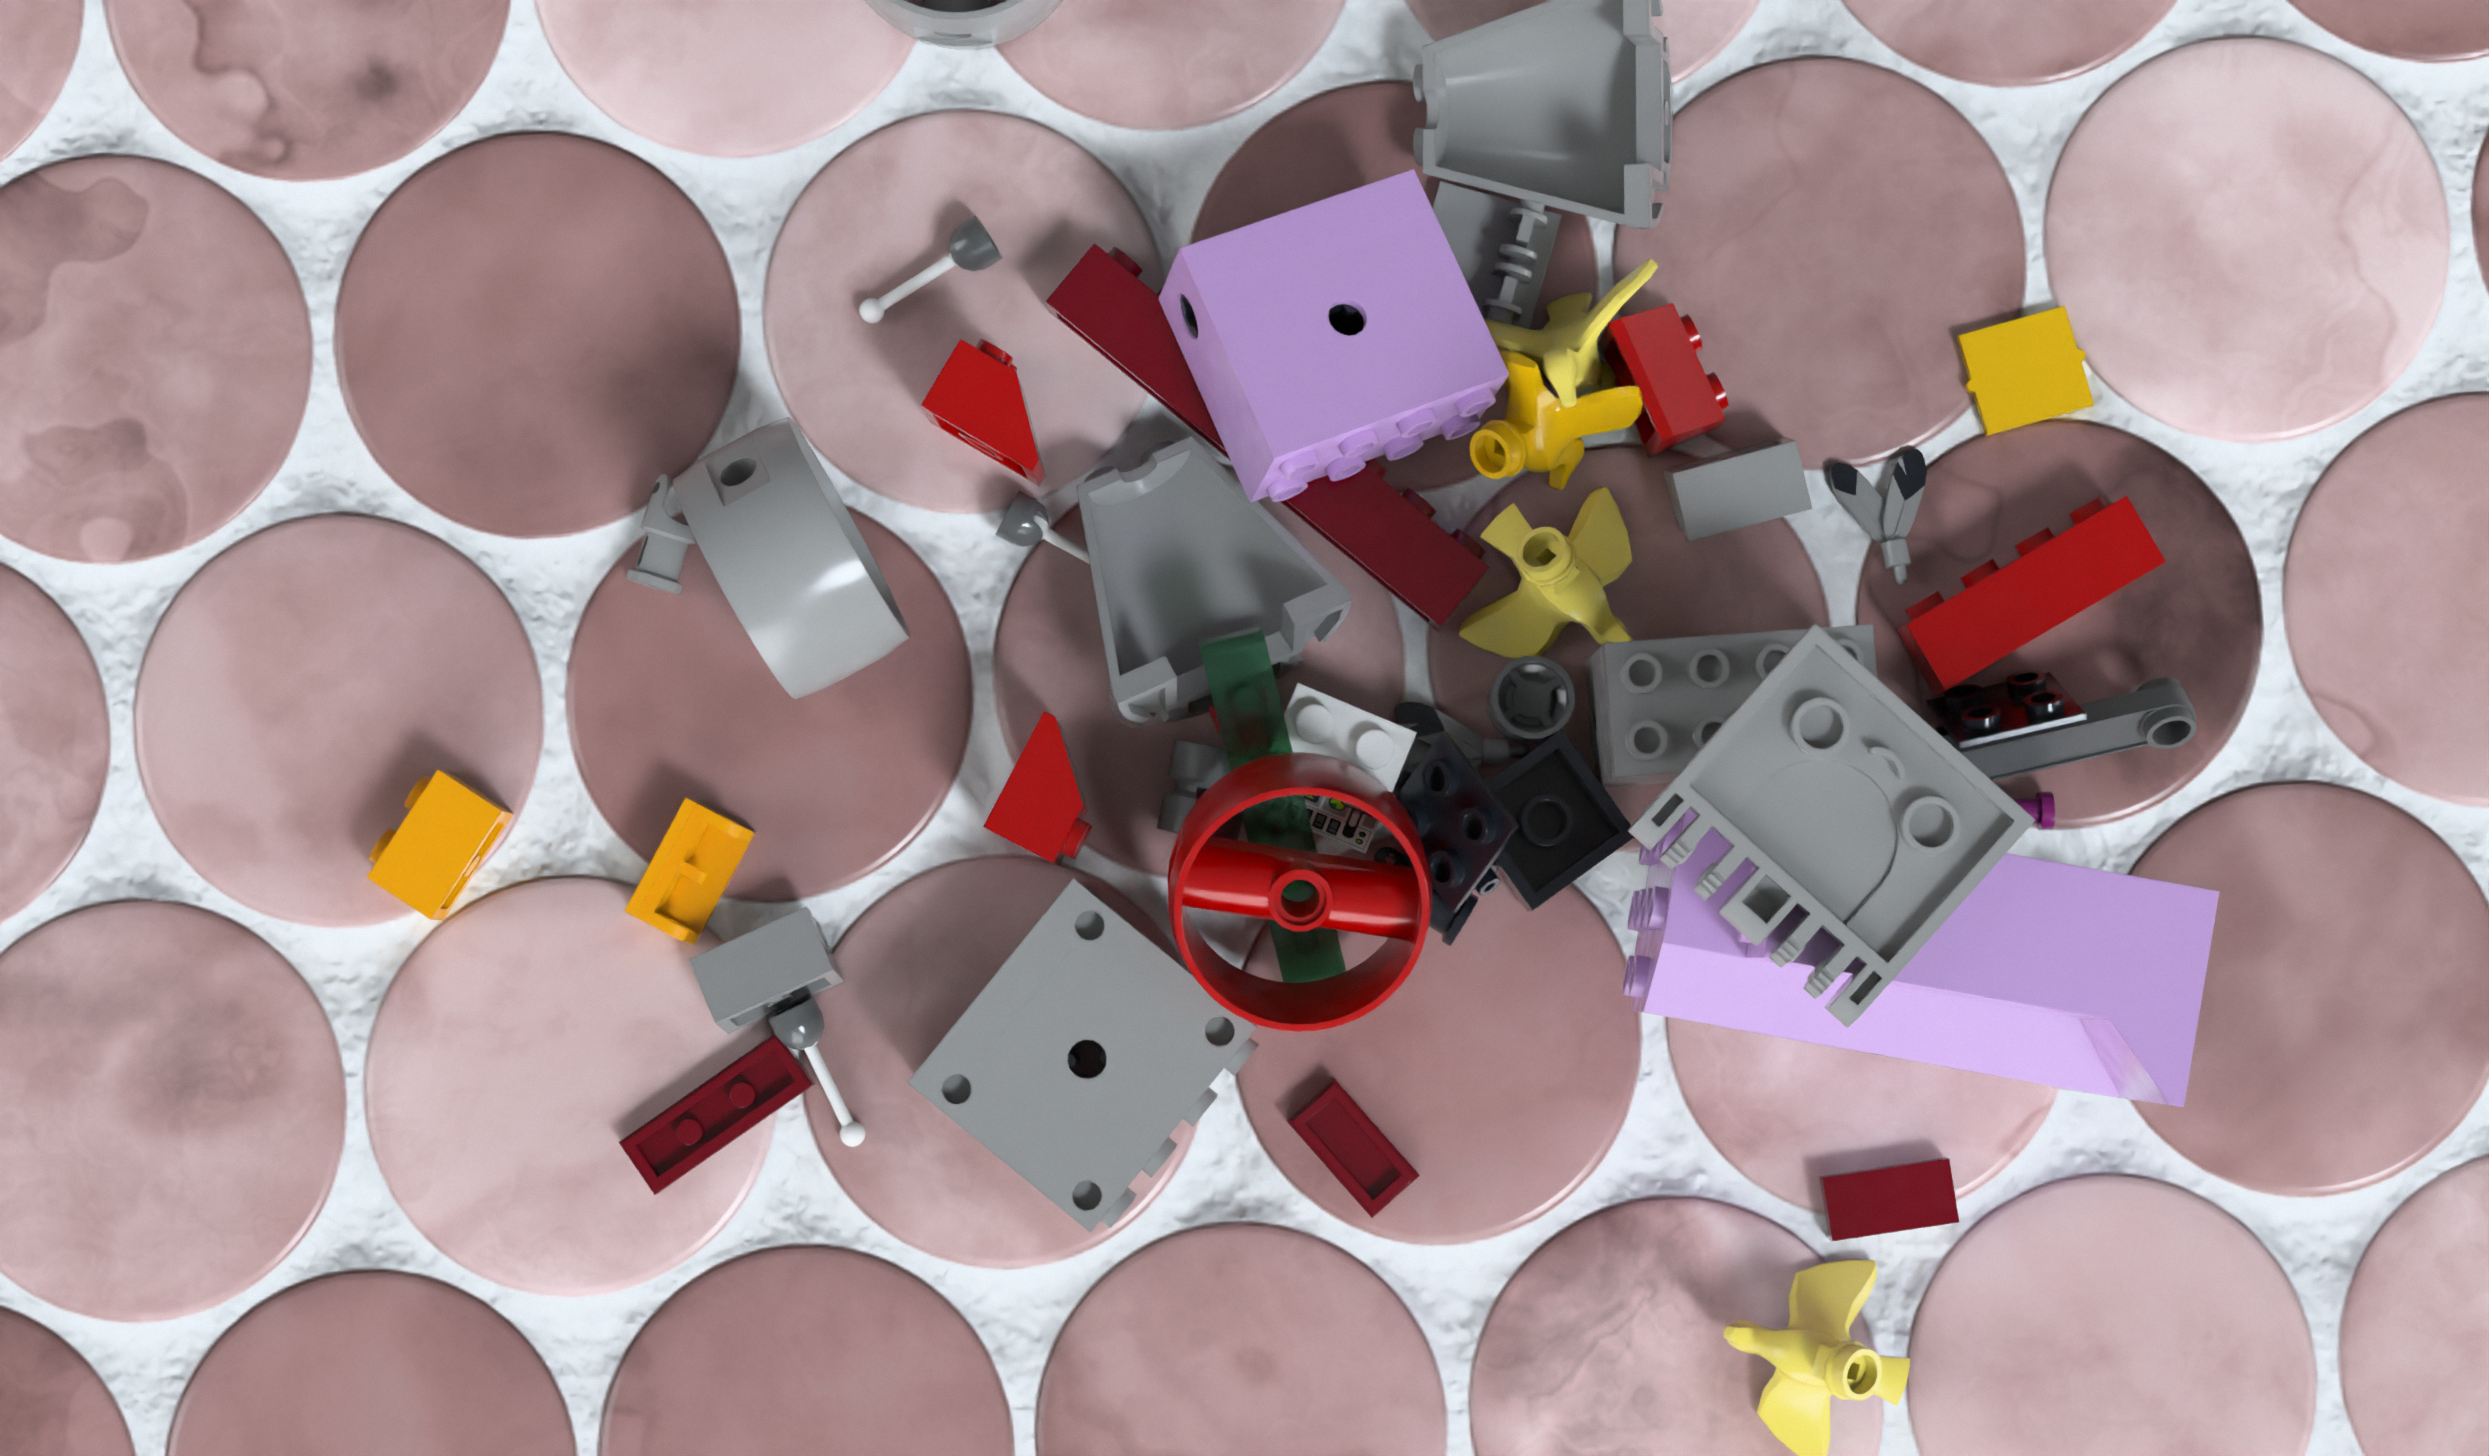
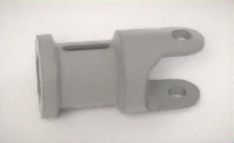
[625,474,697,595]

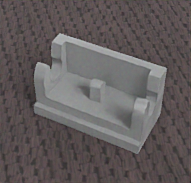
[1663,437,1812,542]
[689,906,845,1034]

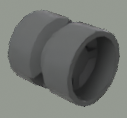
[1487,656,1575,744]
[1157,740,1255,840]

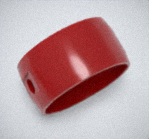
[1167,752,1433,1032]

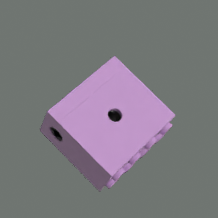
[1158,169,1509,503]

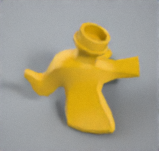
[1469,351,1643,491]

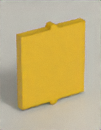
[1956,306,2094,437]

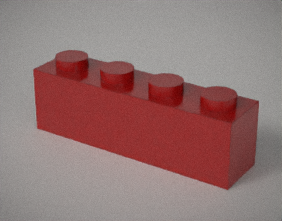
[1896,495,2166,695]

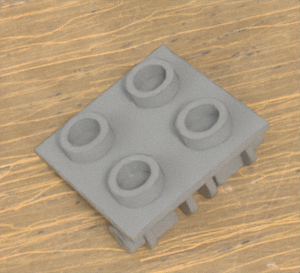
[1432,181,1562,329]

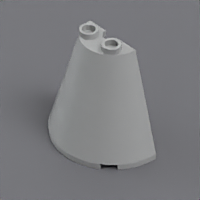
[1413,0,1673,229]
[1076,436,1352,723]

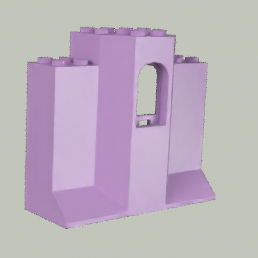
[1622,809,2220,1107]

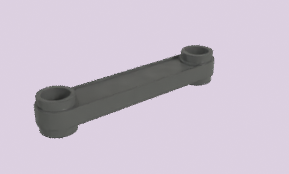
[1942,677,2197,781]

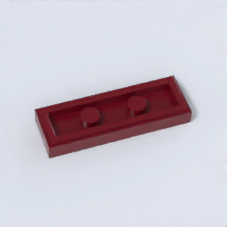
[619,1034,815,1195]

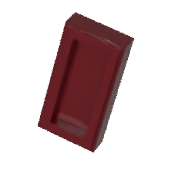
[1287,1079,1420,1218]
[1819,1157,1959,1241]

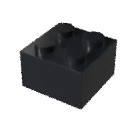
[1487,730,1634,912]

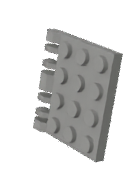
[1628,623,2035,1028]

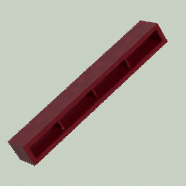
[1045,243,1489,632]

